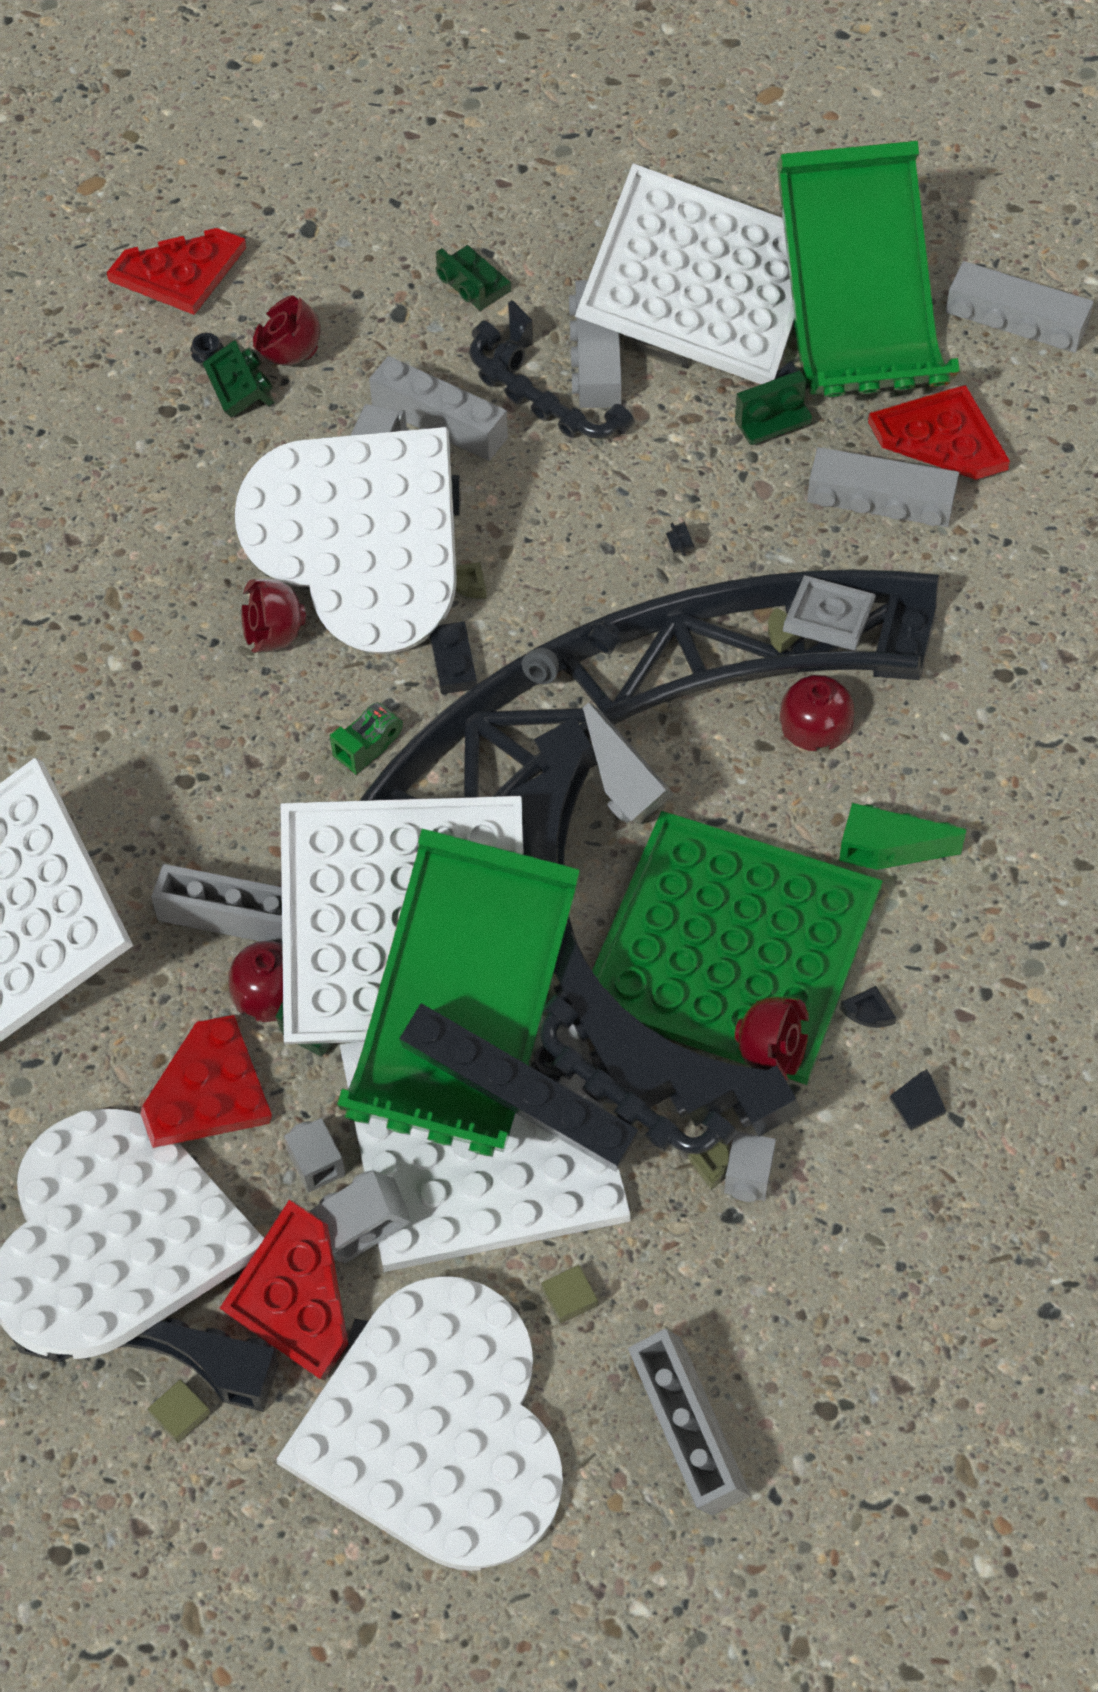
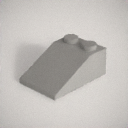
[583,702,674,824]

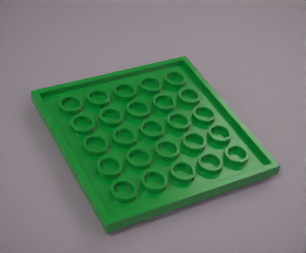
[592,810,883,1085]

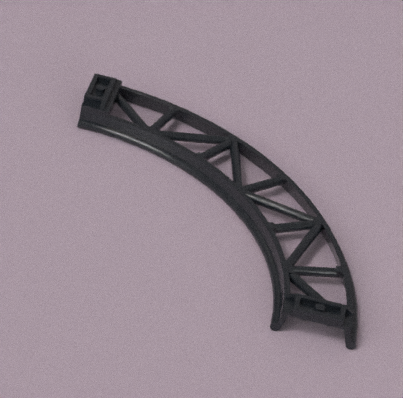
[359,569,940,801]

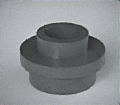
[522,648,559,684]

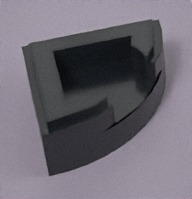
[840,986,896,1028]

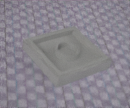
[783,575,876,651]

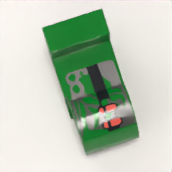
[329,702,403,775]

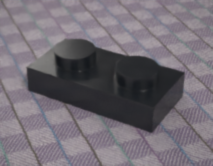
[429,621,477,694]

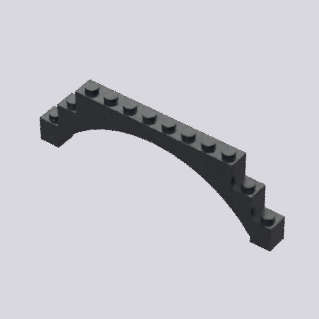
[510,717,802,1137]

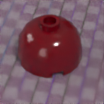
[252,295,321,366]
[241,579,306,653]
[779,675,854,751]
[228,940,283,1022]
[735,996,809,1080]

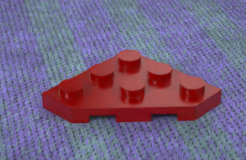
[107,228,247,315]
[868,385,1010,480]
[140,1015,272,1148]
[219,1200,348,1380]

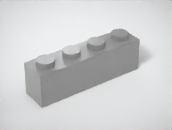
[946,261,1094,353]
[569,280,621,408]
[369,356,508,461]
[807,447,959,527]
[151,864,283,943]
[628,1328,751,1516]

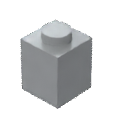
[284,1118,346,1193]
[724,1132,776,1202]

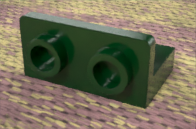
[435,245,511,311]
[202,340,275,418]
[735,370,812,445]

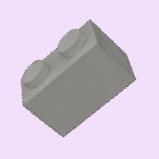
[309,1170,412,1264]

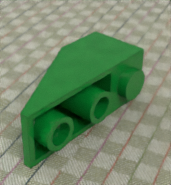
[839,803,967,870]

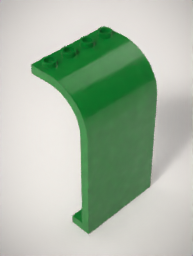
[777,141,960,397]
[337,828,580,1157]

